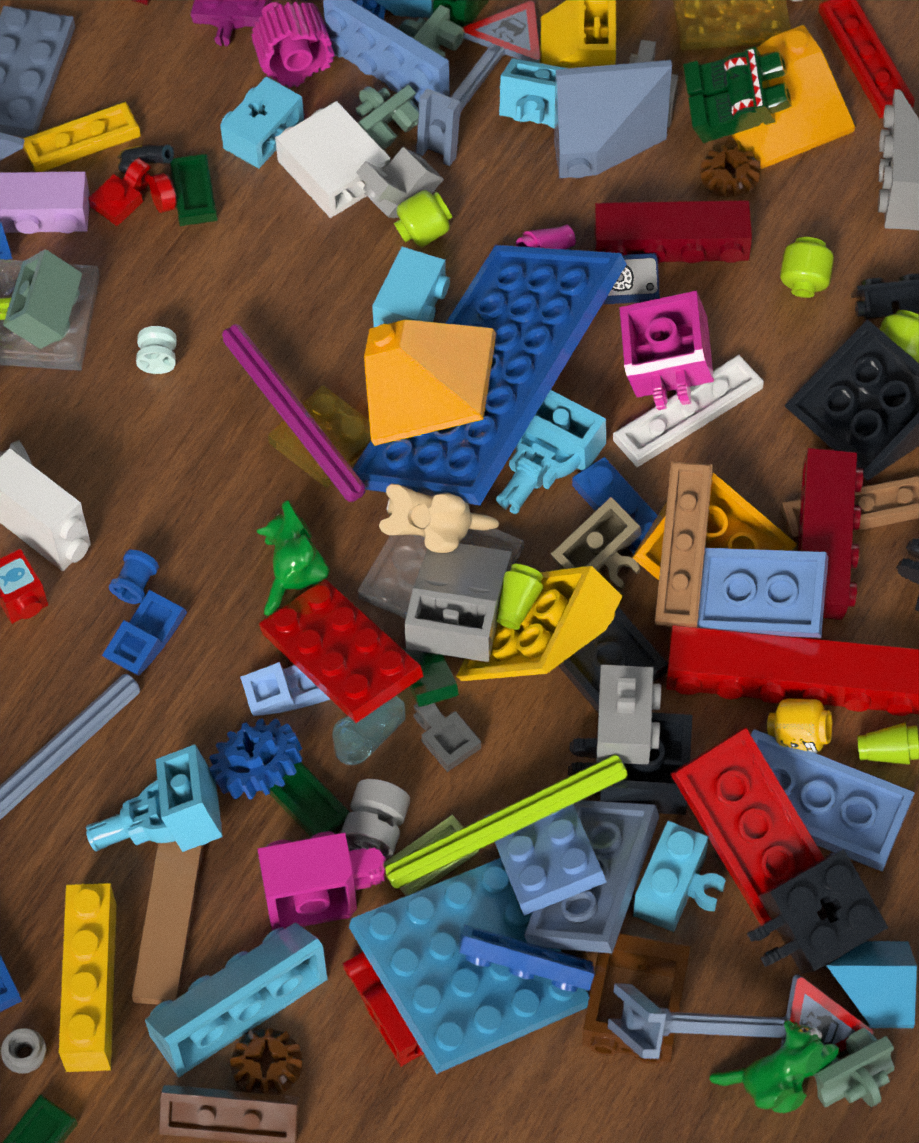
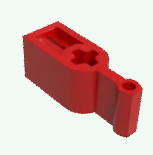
[342,952,424,1067]

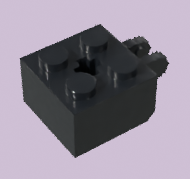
[568,712,693,815]
[747,849,889,974]

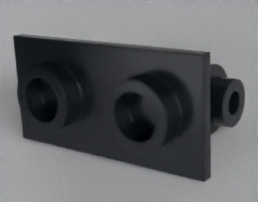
[851,273,919,320]

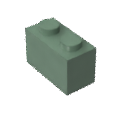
[3,249,82,349]

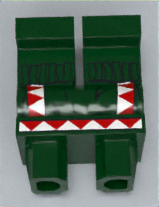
[683,46,792,143]

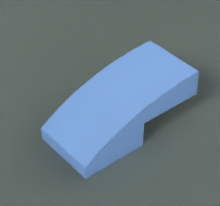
[241,662,330,716]

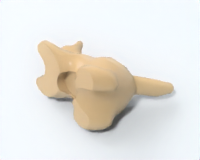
[379,483,499,553]

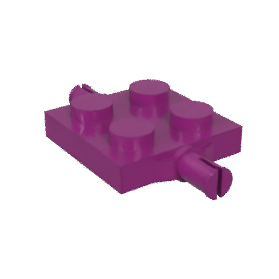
[191,0,271,46]

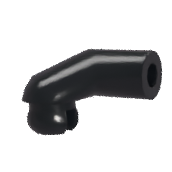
[118,144,174,174]

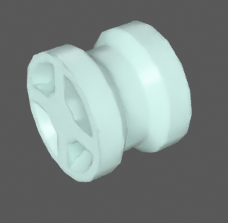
[136,326,177,374]

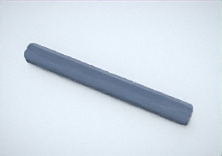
[0,674,140,820]

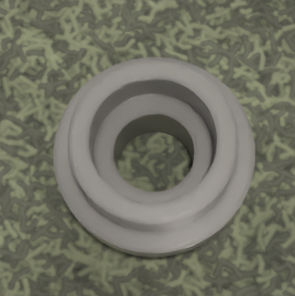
[1,1028,47,1073]

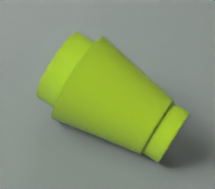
[496,564,544,630]
[857,722,919,765]

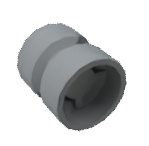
[341,779,410,859]

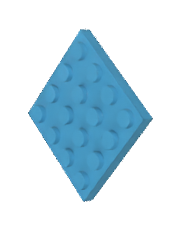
[349,858,589,1074]

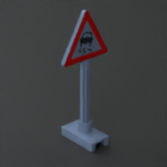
[416,1,540,166]
[608,974,873,1059]

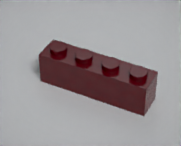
[594,200,752,263]
[797,448,863,620]

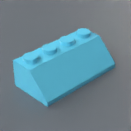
[145,922,328,1077]

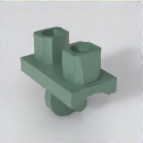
[398,5,464,58]
[356,85,419,151]
[814,1028,894,1108]

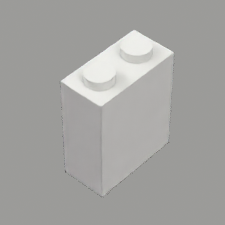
[275,101,390,218]
[0,449,91,572]

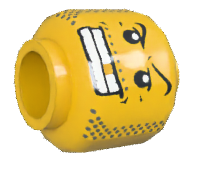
[767,698,832,753]

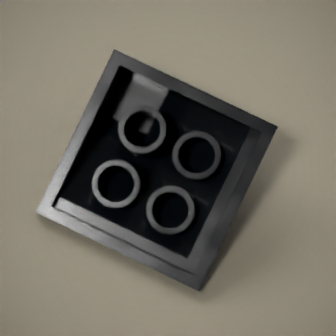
[784,319,919,481]

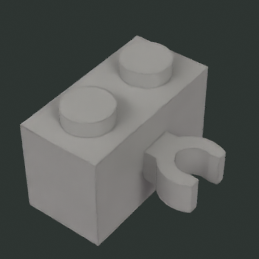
[597,665,661,764]

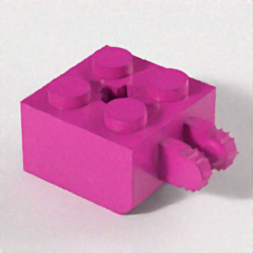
[620,291,714,410]
[258,832,386,931]

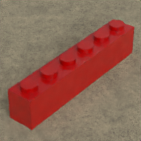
[666,625,919,716]

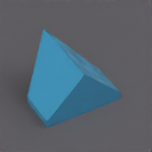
[827,941,917,1028]

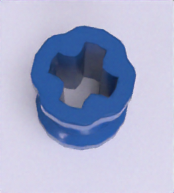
[109,550,159,604]

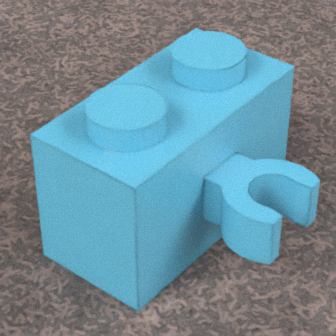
[499,58,568,128]
[633,821,726,932]

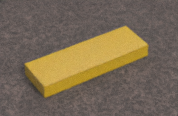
[23,102,141,172]

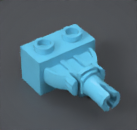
[496,390,606,514]
[86,745,223,852]

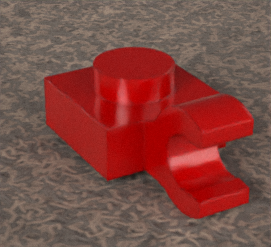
[88,158,150,226]

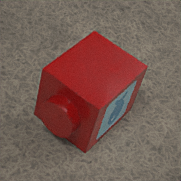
[0,548,48,624]

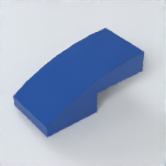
[102,590,187,676]

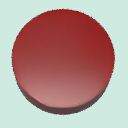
[149,173,176,213]

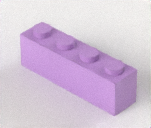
[0,172,90,234]

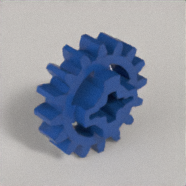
[209,718,303,799]

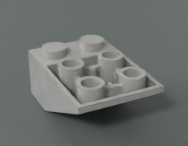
[878,90,919,230]
[405,543,512,662]

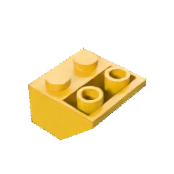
[541,0,616,69]

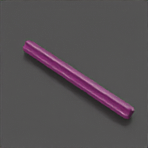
[222,324,365,502]

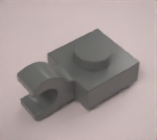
[414,703,481,772]

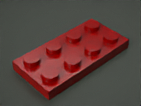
[259,579,424,723]
[670,728,824,924]

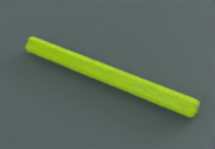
[385,755,627,889]

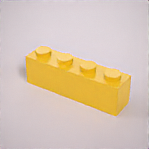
[59,883,117,1072]

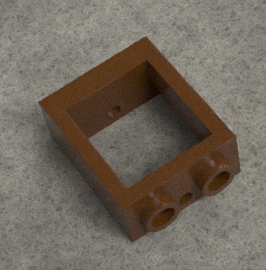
[582,933,690,1064]

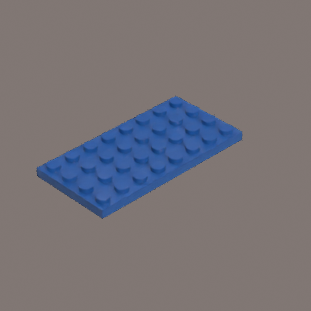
[353,245,627,505]

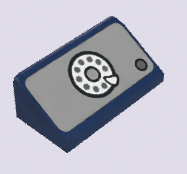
[602,253,660,305]

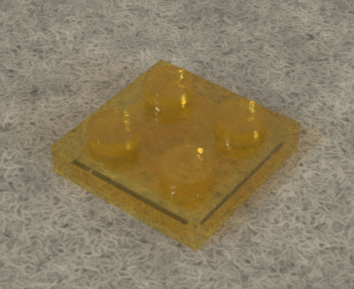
[268,385,371,488]

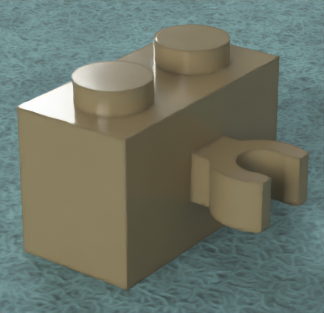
[551,497,642,589]

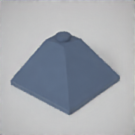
[554,60,672,178]

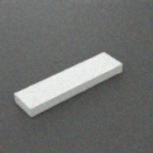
[613,355,764,468]

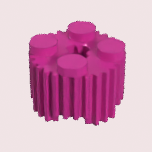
[251,2,334,87]

